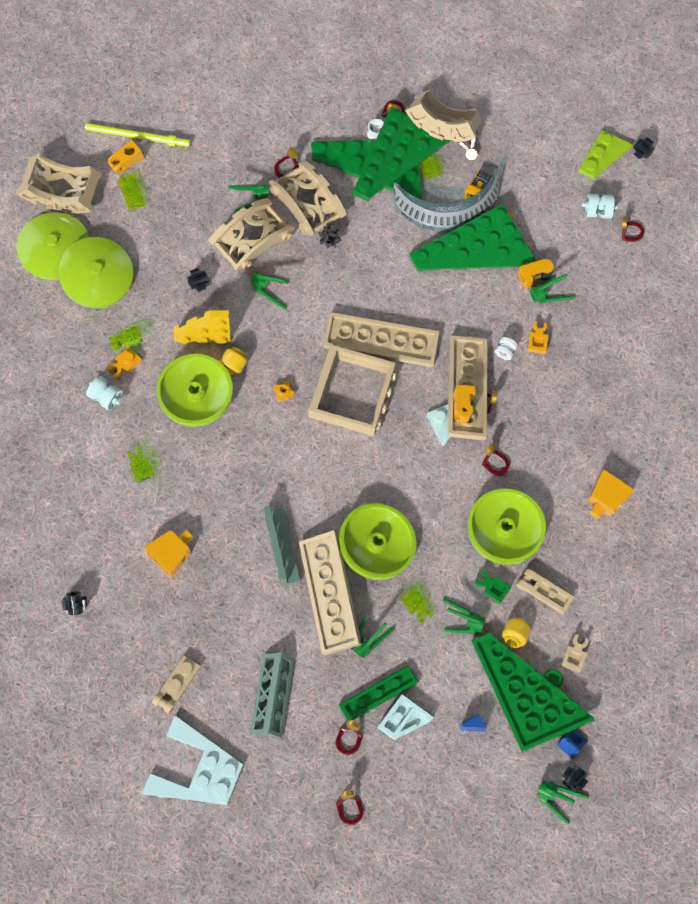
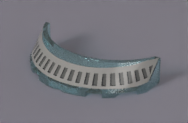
[392,168,500,233]

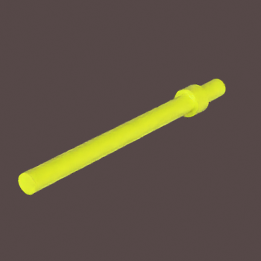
[85,123,190,147]

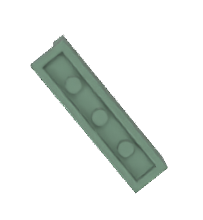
[264,505,300,587]
[250,653,294,738]

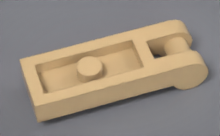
[516,569,574,615]
[152,656,201,714]

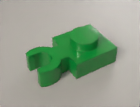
[474,571,512,605]

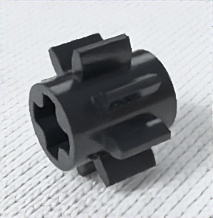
[633,137,655,160]
[319,225,341,249]
[187,268,209,292]
[62,591,87,615]
[562,765,588,792]

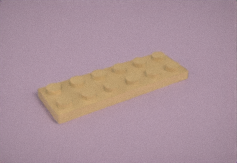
[323,312,439,367]
[448,335,487,440]
[299,530,362,656]

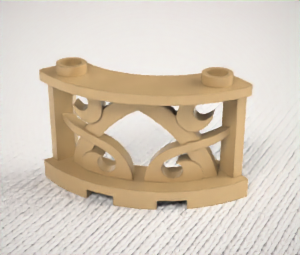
[405,90,483,142]
[16,154,102,214]
[269,160,347,236]
[208,198,295,271]

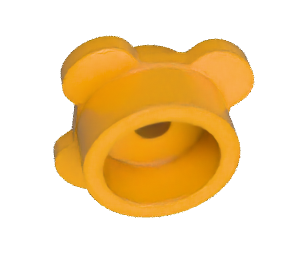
[273,381,294,401]

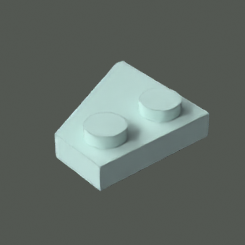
[427,404,451,446]
[378,695,434,740]

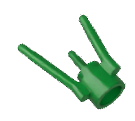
[228,184,269,213]
[251,272,289,309]
[529,274,576,304]
[443,598,485,635]
[351,616,395,659]
[536,780,589,825]

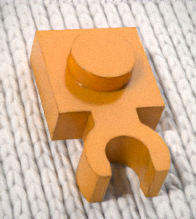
[527,321,548,354]
[107,347,142,379]

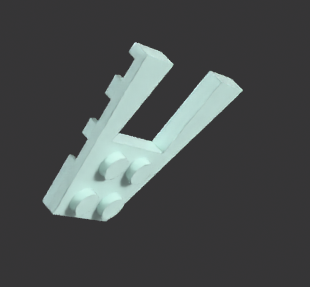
[142,716,243,805]

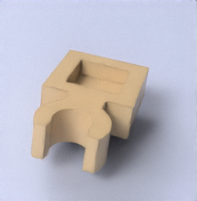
[561,634,589,673]

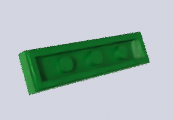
[339,665,419,721]

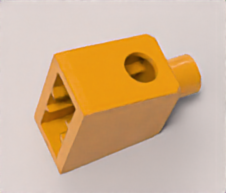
[588,470,634,519]
[144,530,193,579]

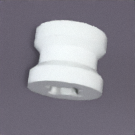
[495,337,518,360]

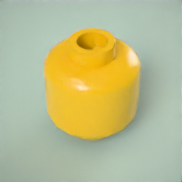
[220,347,247,376]
[502,618,531,648]

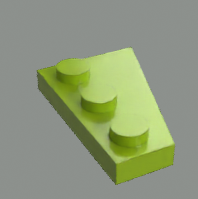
[578,130,633,179]

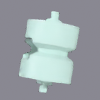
[582,194,618,219]
[86,376,123,411]

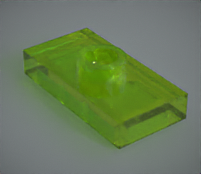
[117,174,146,211]

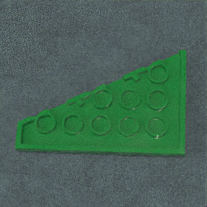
[351,107,451,201]
[311,140,422,201]
[409,204,537,271]
[471,633,595,753]

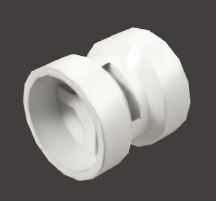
[367,119,384,140]

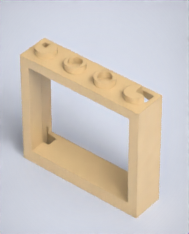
[309,345,398,436]

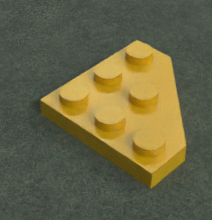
[174,310,231,344]

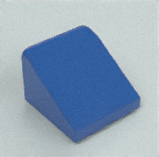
[460,715,487,732]
[557,730,588,759]

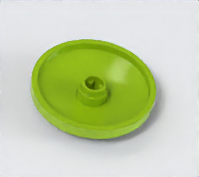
[16,213,89,280]
[58,237,133,309]
[156,354,233,427]
[467,489,546,565]
[338,503,416,580]

